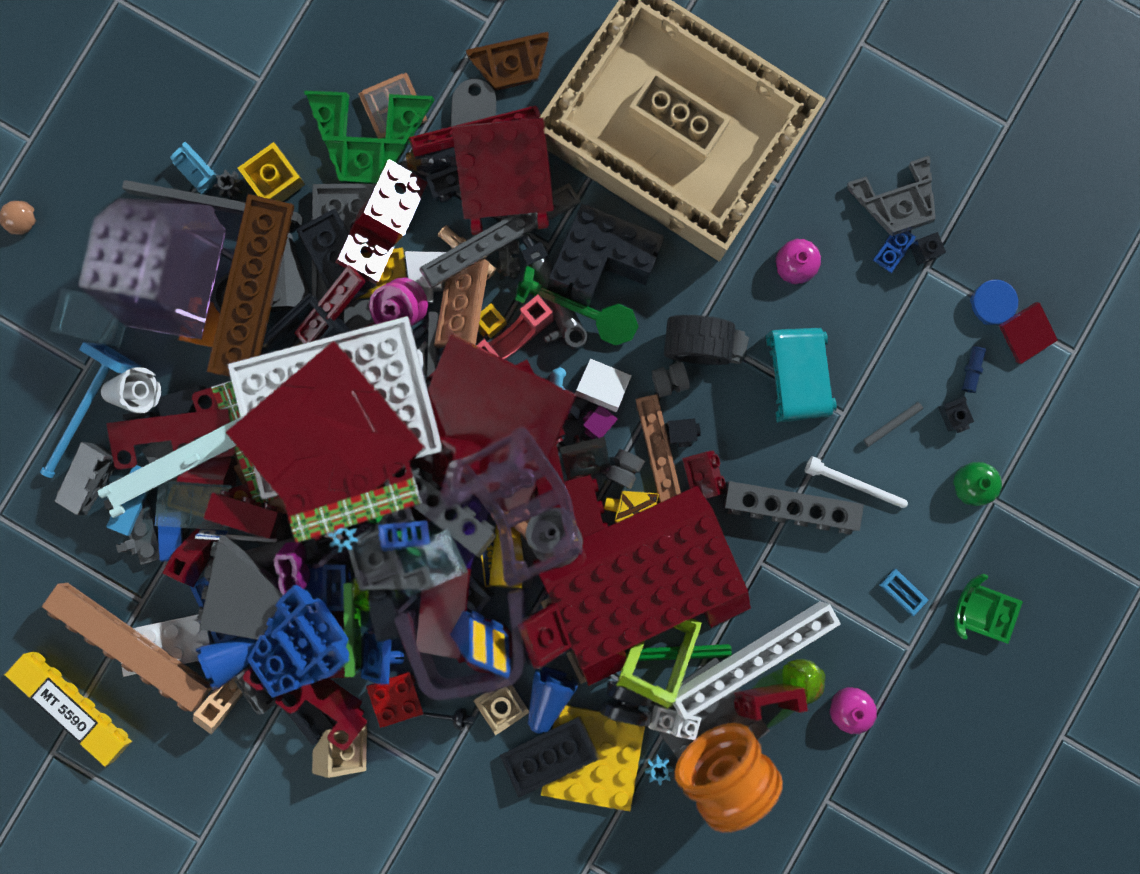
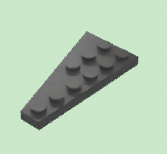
[312,184,376,301]

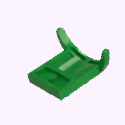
[954,574,1023,644]

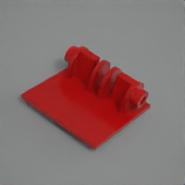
[366,672,424,728]

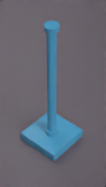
[40,342,141,478]

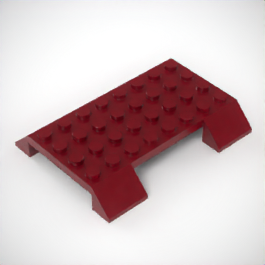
[533,486,751,686]

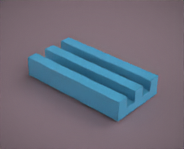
[879,569,929,616]

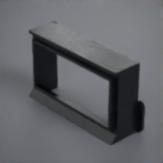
[260,294,351,356]

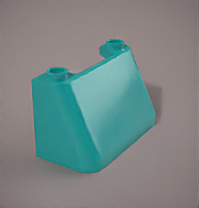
[766,328,837,423]

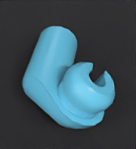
[550,367,566,389]

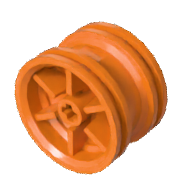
[675,723,783,832]

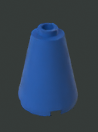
[196,637,257,690]
[528,667,578,734]

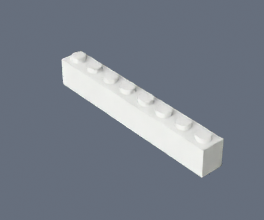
[673,601,840,720]

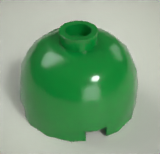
[953,462,1002,506]

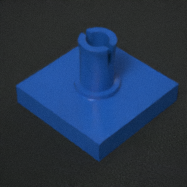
[361,632,404,685]

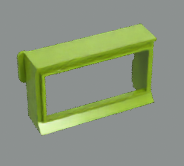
[616,618,702,709]

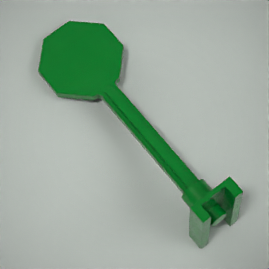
[515,266,639,346]

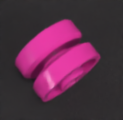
[369,278,428,326]

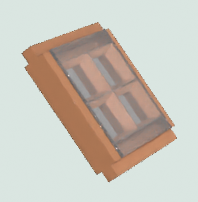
[358,73,428,139]

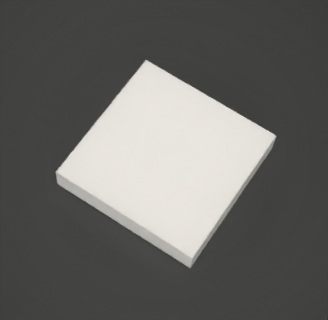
[575,359,631,412]

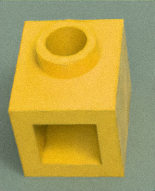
[478,303,507,338]

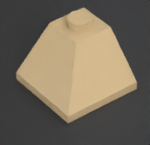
[312,725,367,778]

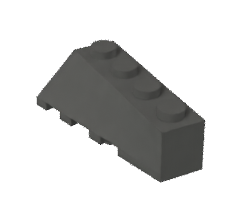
[270,228,310,312]

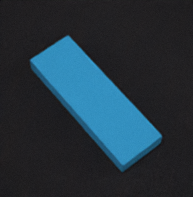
[106,465,149,536]

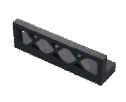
[256,674,335,746]

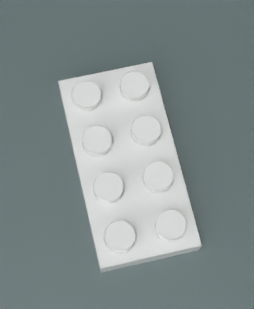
[121,614,212,677]

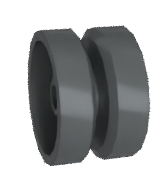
[526,507,583,567]

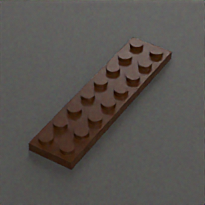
[207,194,294,377]

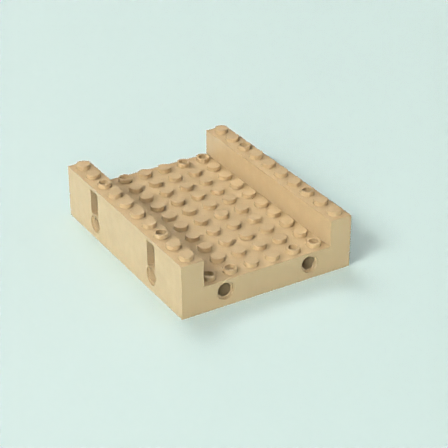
[540,0,826,262]

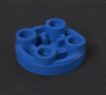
[970,280,1018,325]

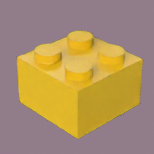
[238,142,306,202]

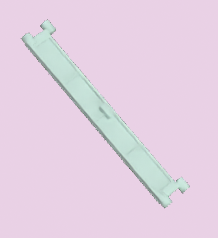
[98,417,241,518]

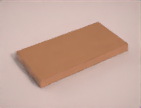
[434,259,489,348]

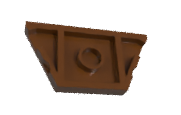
[466,32,549,91]

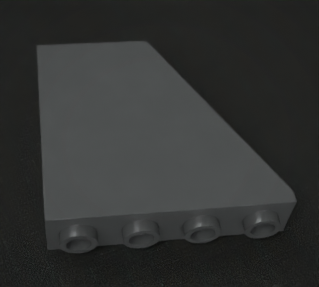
[197,535,283,640]

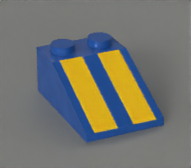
[450,610,510,678]

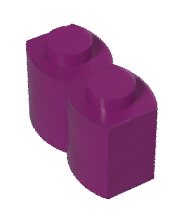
[274,542,310,595]

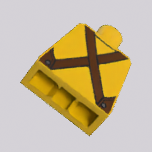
[604,491,659,522]

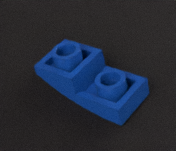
[873,231,916,273]
[158,512,185,562]

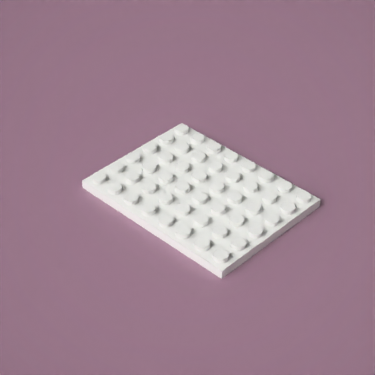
[228,317,443,499]

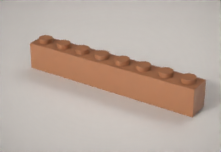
[42,583,212,712]

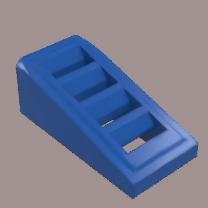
[379,521,430,552]

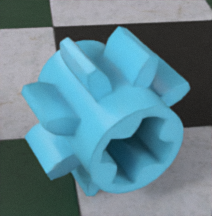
[328,526,358,552]
[644,755,673,786]

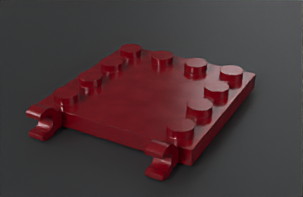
[452,117,554,235]

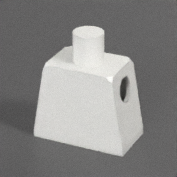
[405,251,446,304]

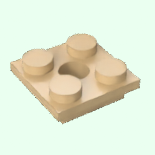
[473,678,529,735]

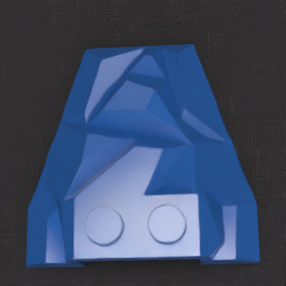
[247,585,349,698]

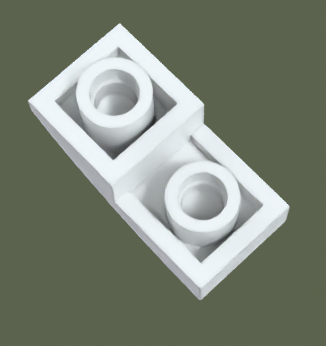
[648,705,701,740]

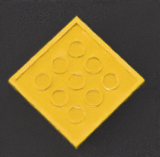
[541,705,645,811]

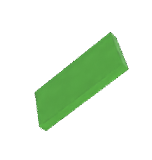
[344,581,362,677]

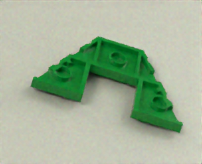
[304,91,434,184]

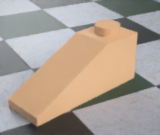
[193,679,243,735]

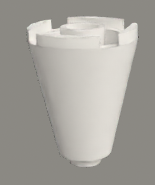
[101,368,161,413]

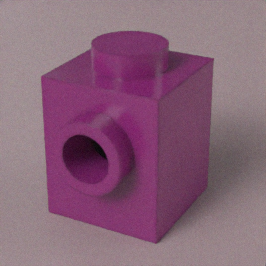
[583,406,618,441]

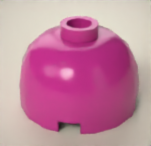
[775,239,821,284]
[829,687,877,734]

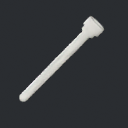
[805,456,908,508]

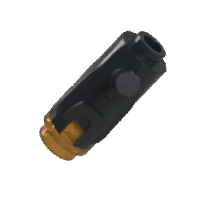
[406,147,457,172]

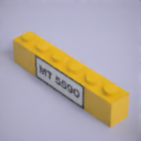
[5,651,132,767]

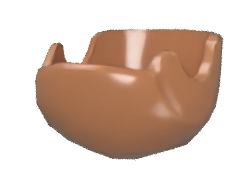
[0,201,36,235]

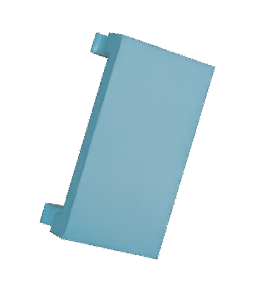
[170,142,218,195]

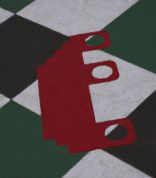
[243,667,367,750]

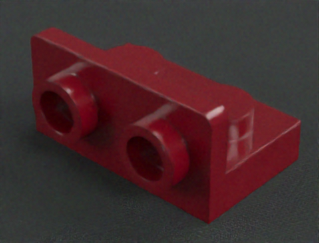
[682,450,726,498]

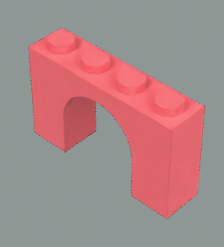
[476,295,553,360]

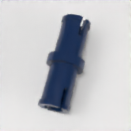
[962,346,986,393]

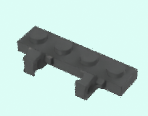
[104,476,160,565]

